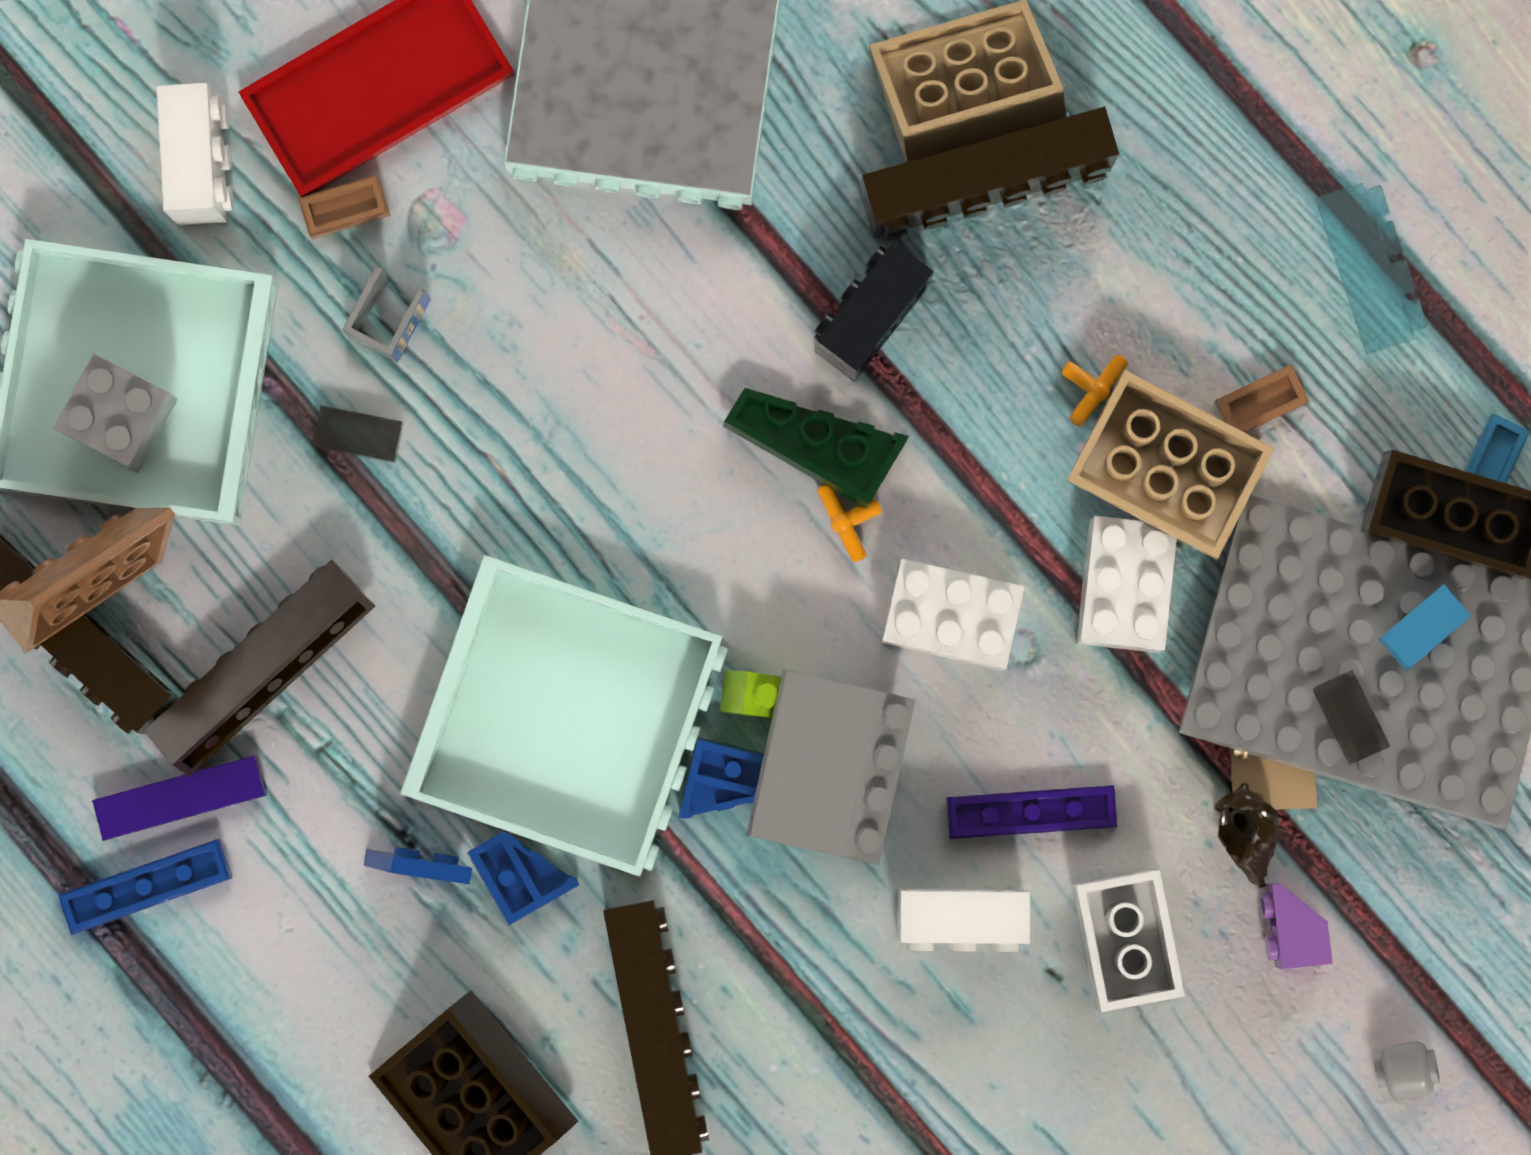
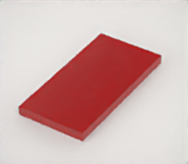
[238,0,515,197]

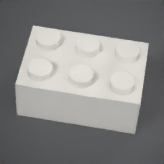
[156,83,234,226]
[1076,516,1177,653]
[881,558,1025,671]
[1072,869,1185,1012]
[897,889,1030,952]

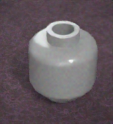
[1375,1041,1440,1100]

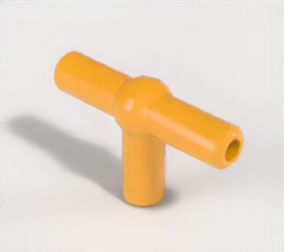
[1061,354,1128,427]
[817,485,882,563]

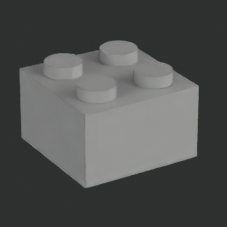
[53,354,177,473]

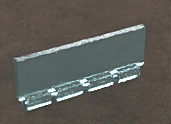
[1315,183,1428,355]

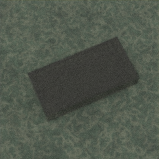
[312,406,404,463]
[1312,670,1390,766]

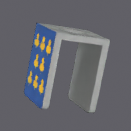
[342,266,431,363]

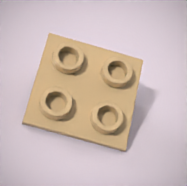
[1230,748,1317,810]

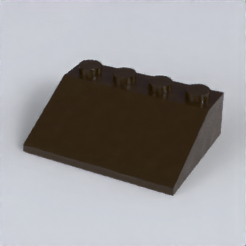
[368,990,578,1155]

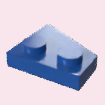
[679,737,764,819]
[467,831,580,926]
[363,847,472,885]

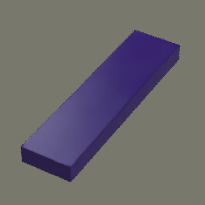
[92,755,267,841]
[946,785,1118,839]

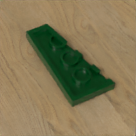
[723,388,909,509]

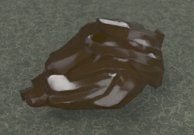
[1214,783,1279,888]

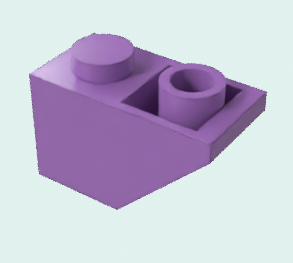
[1260,883,1333,969]

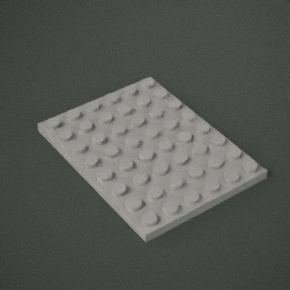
[1178,495,1531,829]

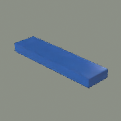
[58,839,233,935]

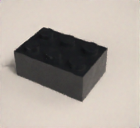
[814,241,934,382]

